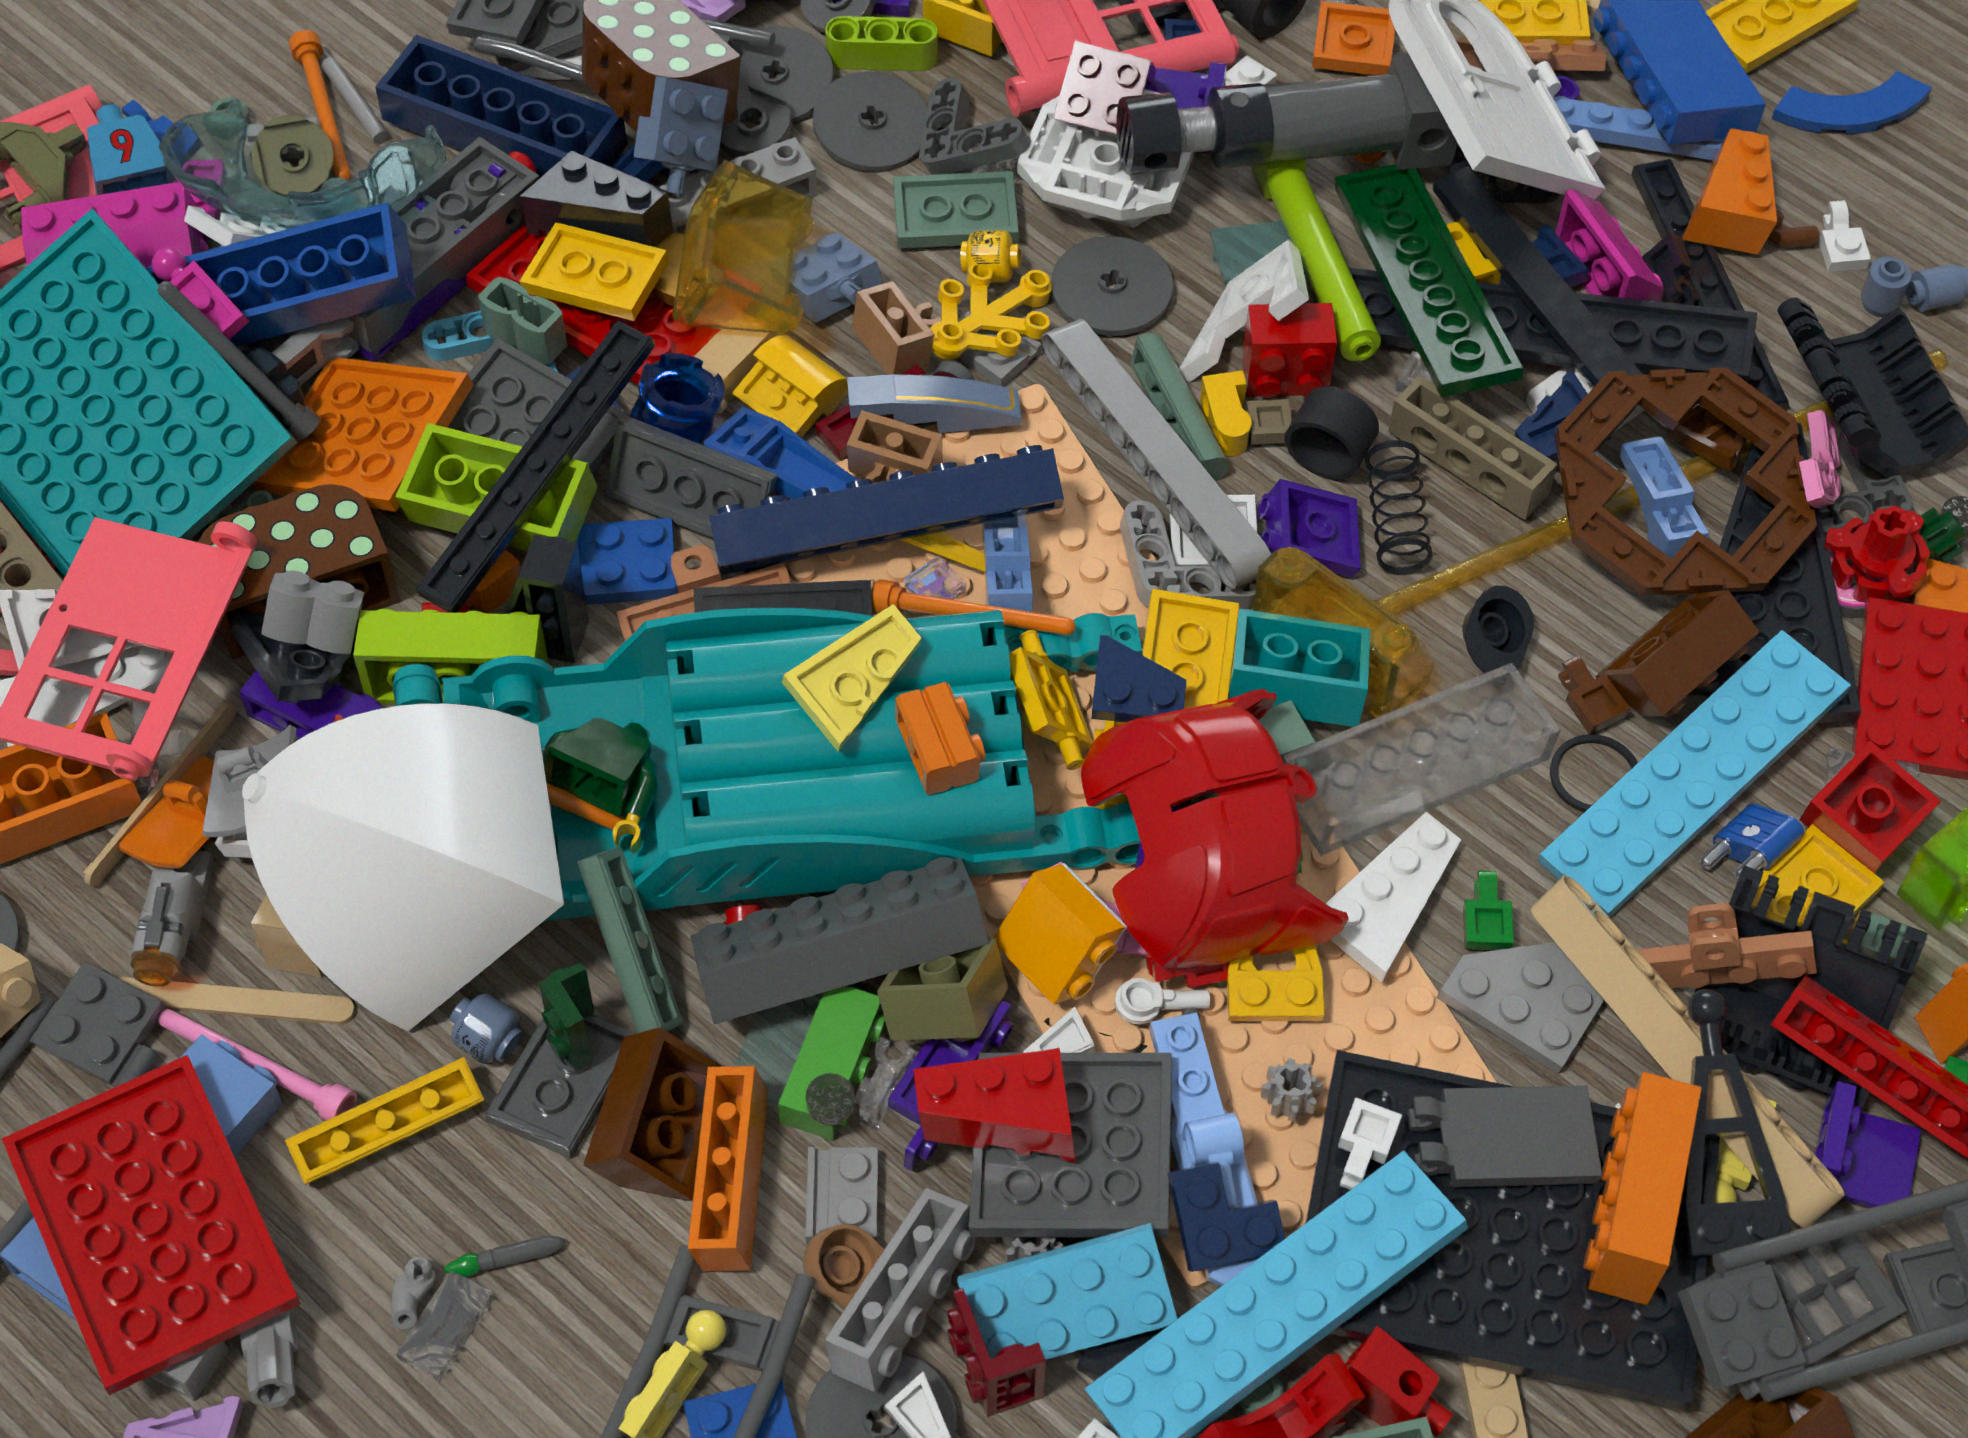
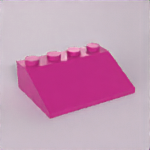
[21,181,201,267]

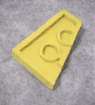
[782,604,921,752]

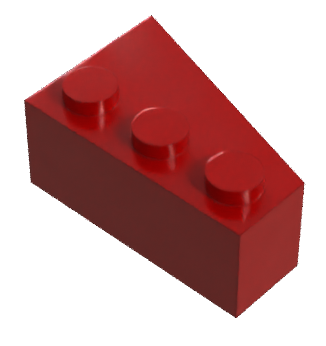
[913,1048,1076,1162]

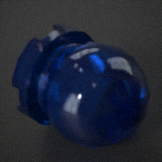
[630,353,725,445]

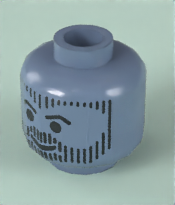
[450,993,523,1064]

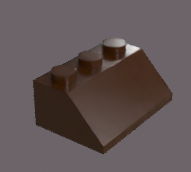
[1595,590,1760,718]
[583,1027,722,1201]
[1685,1388,1855,1438]

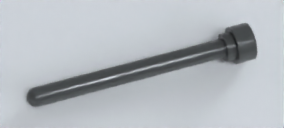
[157,281,321,442]

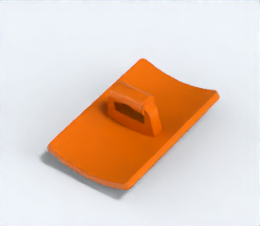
[119,756,214,869]

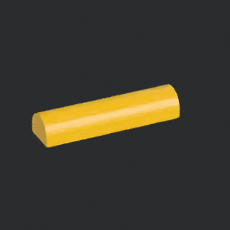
[285,1057,484,1185]

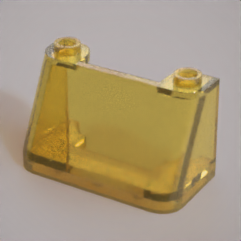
[673,160,814,334]
[1253,547,1434,725]

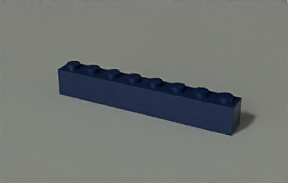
[709,445,1064,575]

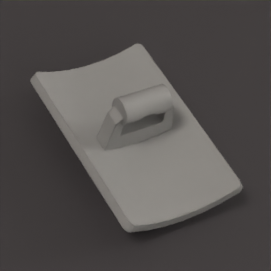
[202,725,297,837]

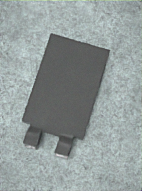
[1408,1085,1602,1187]

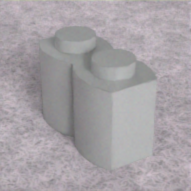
[261,571,364,654]

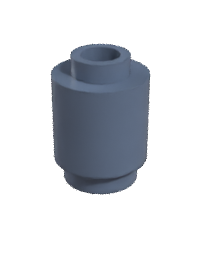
[1861,257,1911,317]
[1906,264,1968,312]

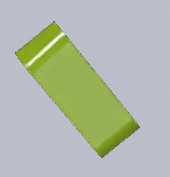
[825,16,938,71]

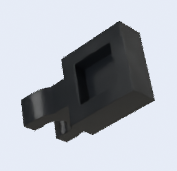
[1642,233,1700,305]

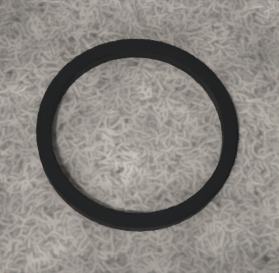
[1550,734,1638,813]

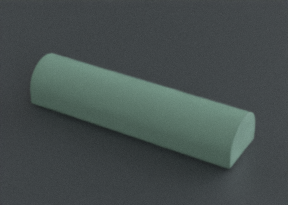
[1130,333,1229,481]
[577,846,683,1033]

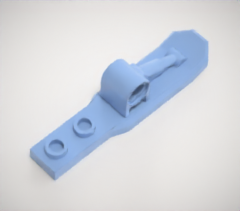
[1149,1013,1263,1287]

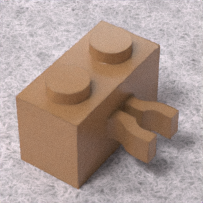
[852,281,941,375]
[847,410,943,484]

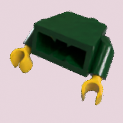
[542,718,657,853]

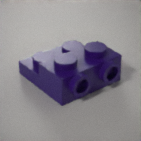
[1258,479,1361,578]

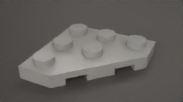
[1436,942,1604,1074]

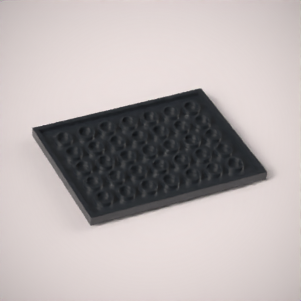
[1305,1050,1720,1411]

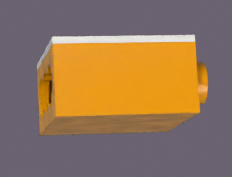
[993,863,1127,1005]

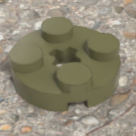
[251,115,334,197]

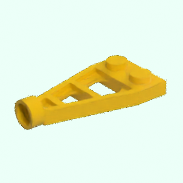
[1227,945,1324,1021]

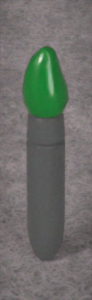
[444,1236,565,1277]

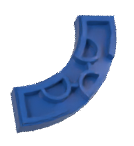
[1771,71,1932,134]

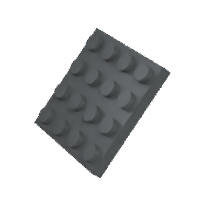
[448,338,632,475]
[969,1053,1172,1238]

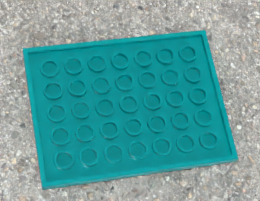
[0,208,298,576]

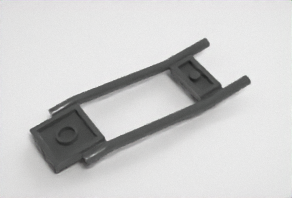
[446,0,775,124]
[0,961,167,1265]
[1678,1180,1968,1402]
[600,1245,815,1438]

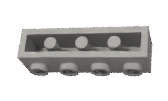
[660,137,817,241]
[825,1188,976,1392]

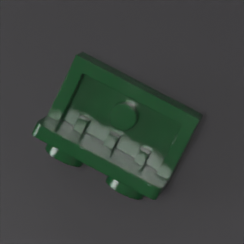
[539,963,594,1072]

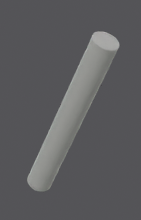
[321,57,388,144]

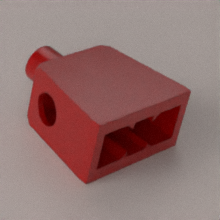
[1345,1326,1453,1437]

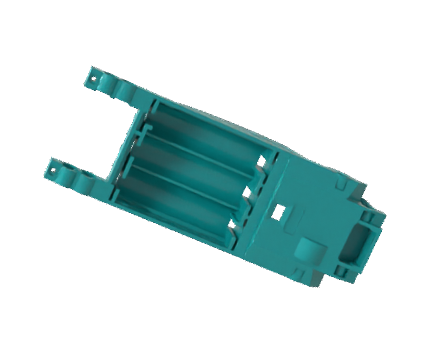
[392,608,1142,924]

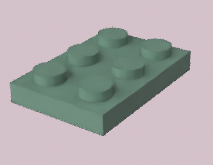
[893,171,1019,248]

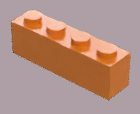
[688,1066,769,1271]

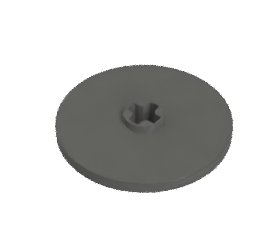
[733,26,834,125]
[813,72,928,172]
[1051,236,1173,336]
[805,1352,957,1438]

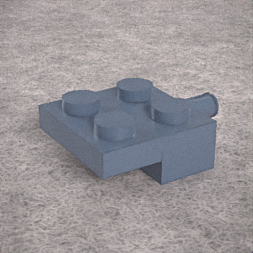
[634,76,728,195]
[768,232,883,323]

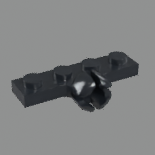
[693,580,872,616]

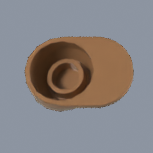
[803,1224,885,1310]

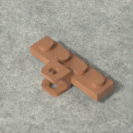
[1456,37,1606,71]
[616,544,791,641]
[1637,903,1817,988]

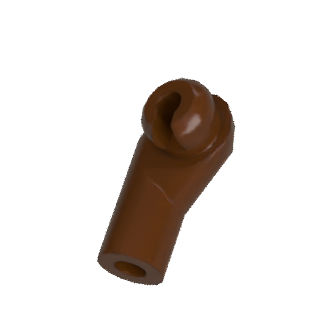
[1768,210,1819,248]

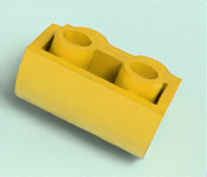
[732,335,848,438]

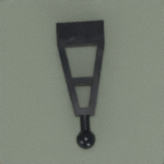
[1682,989,1790,1258]

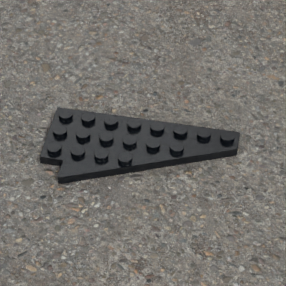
[1689,422,1861,723]

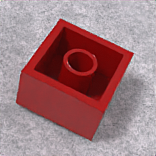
[1242,303,1337,398]
[1799,741,1941,874]

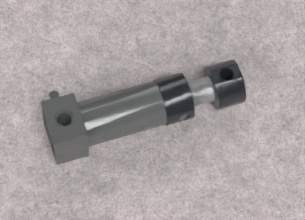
[1116,53,1458,175]

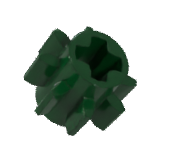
[1919,507,1968,563]

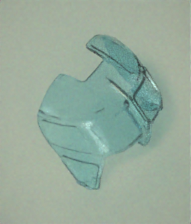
[158,98,447,229]

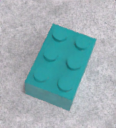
[1228,608,1371,728]

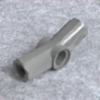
[240,1309,298,1409]

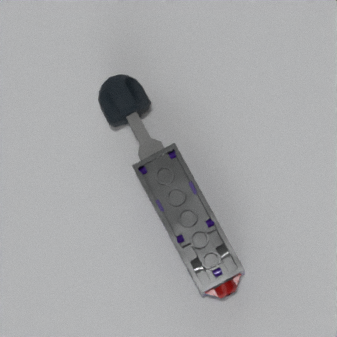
[233,137,539,426]

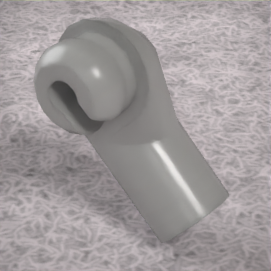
[392,1257,435,1329]

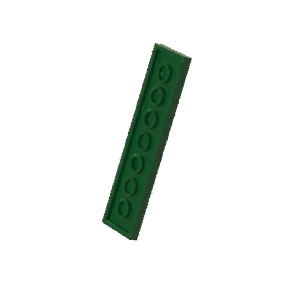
[1335,164,1523,397]

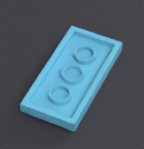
[957,1223,1177,1360]

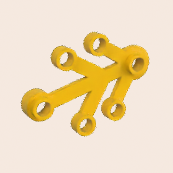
[930,263,1052,360]

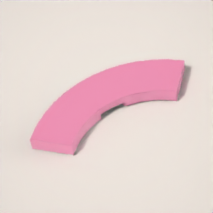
[1799,409,1842,508]

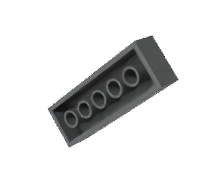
[690,857,989,1024]

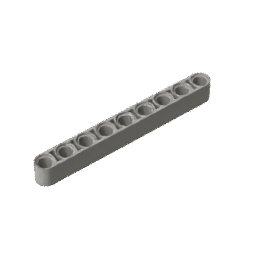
[1042,319,1273,589]

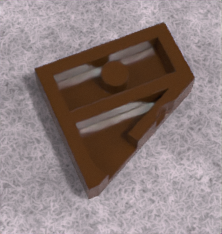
[1668,405,1747,471]

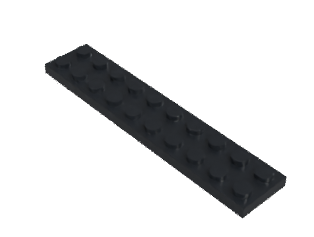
[1349,268,1758,383]

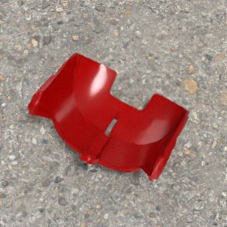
[1081,689,1349,970]

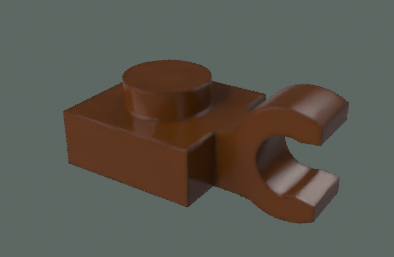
[1558,655,1630,735]

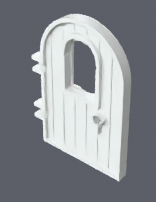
[1389,0,1605,200]

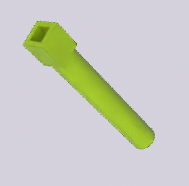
[1252,159,1381,361]

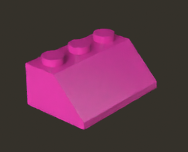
[1556,189,1664,302]

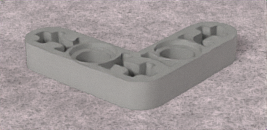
[1120,500,1262,609]

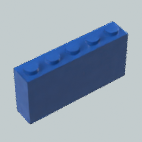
[1593,0,1766,145]

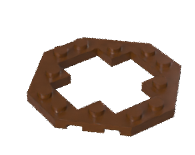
[1554,367,1817,596]

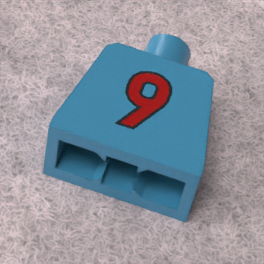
[87,104,173,195]

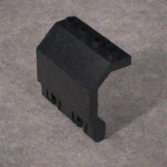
[1777,298,1968,478]
[1694,865,1928,1107]

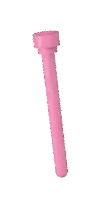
[158,1009,357,1121]

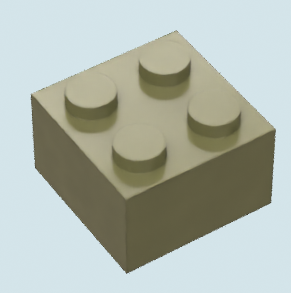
[877,939,1008,1043]

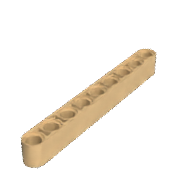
[1531,875,1845,1228]

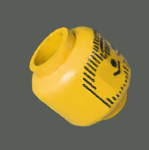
[960,230,1022,283]

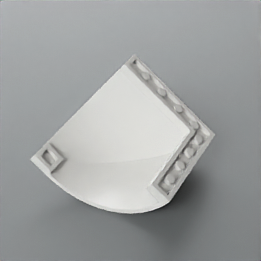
[242,704,564,1031]

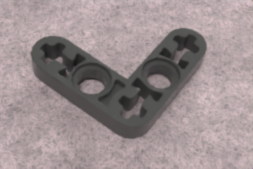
[919,77,1031,175]
[1819,430,1913,538]

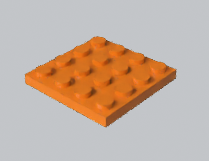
[252,358,474,512]

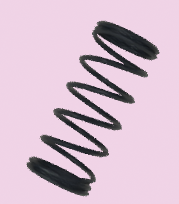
[1365,440,1433,574]

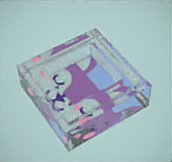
[905,555,966,600]

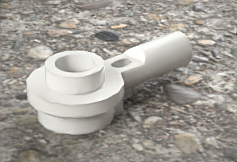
[1114,978,1210,1025]

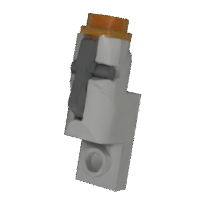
[130,851,214,987]

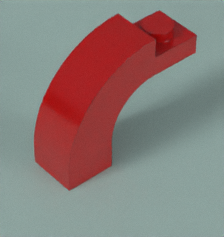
[1198,1353,1365,1438]

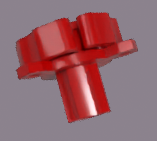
[1825,505,1930,603]

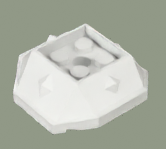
[1017,89,1194,228]

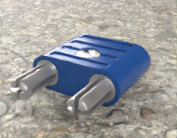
[1698,803,1805,880]

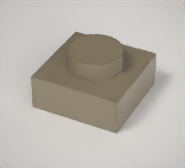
[1246,399,1292,445]

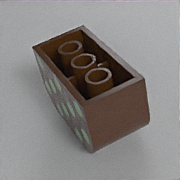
[581,0,741,132]
[198,484,400,659]

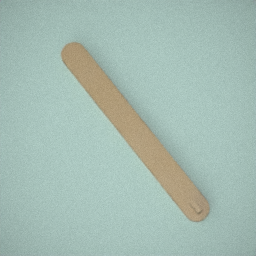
[83,701,237,887]
[118,977,355,1025]

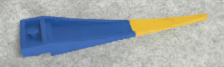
[703,407,985,572]

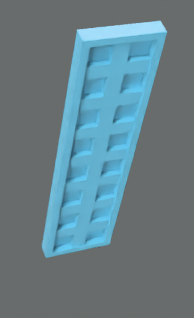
[1538,630,1851,918]
[1085,1150,1468,1438]

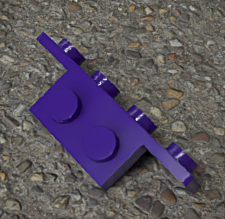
[887,1000,1014,1171]

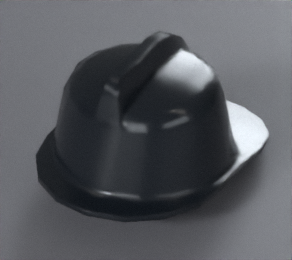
[1462,585,1534,680]

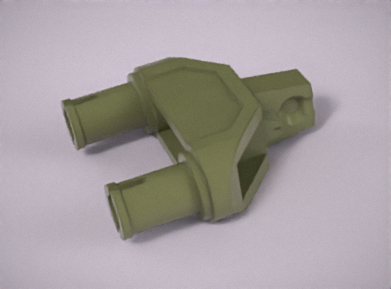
[0,122,87,232]

